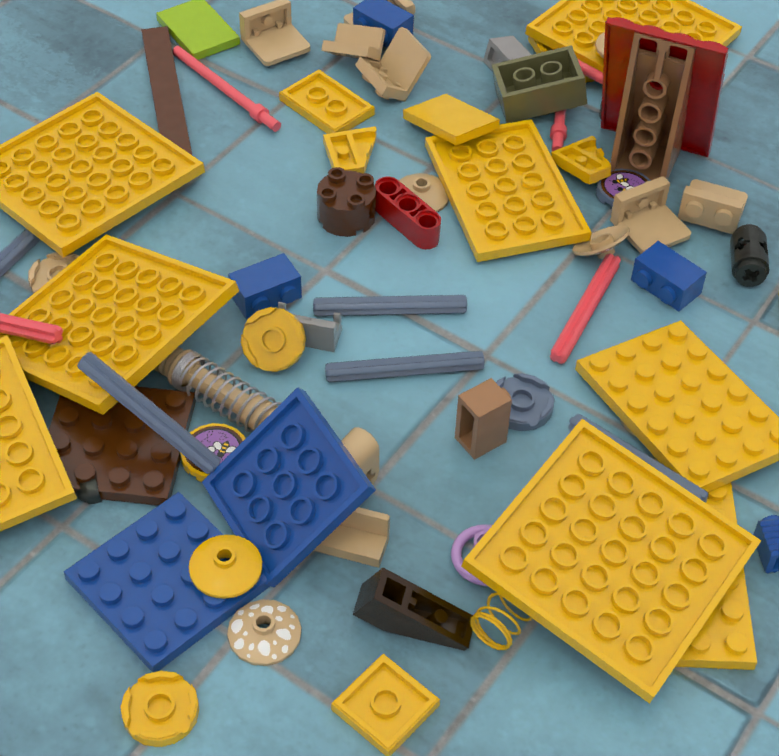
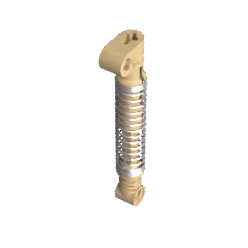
[154,347,379,485]

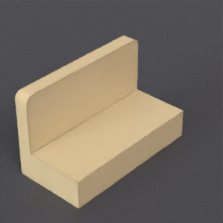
[321,23,385,61]
[313,507,390,568]

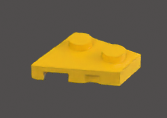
[323,126,377,174]
[551,136,611,185]

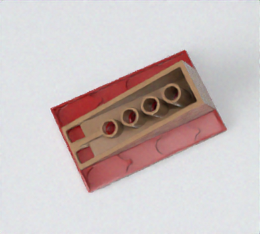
[601,17,729,180]

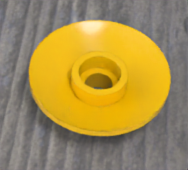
[189,535,262,599]

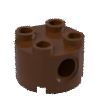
[317,167,376,237]

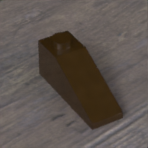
[353,568,473,651]

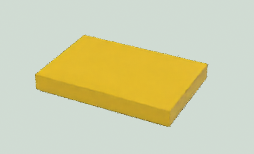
[279,69,375,134]
[403,94,500,146]

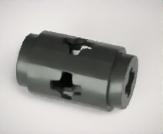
[730,224,770,287]

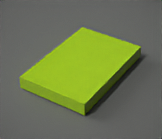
[156,0,240,60]

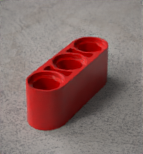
[375,176,441,250]

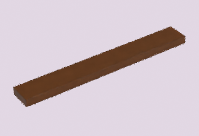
[141,26,192,155]

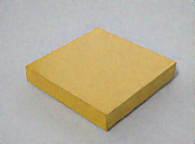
[331,654,440,756]

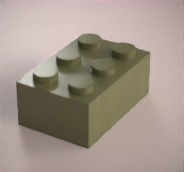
[492,45,587,123]

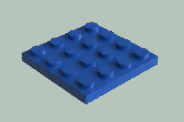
[202,387,376,587]
[63,492,270,672]

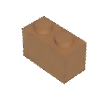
[455,378,512,460]

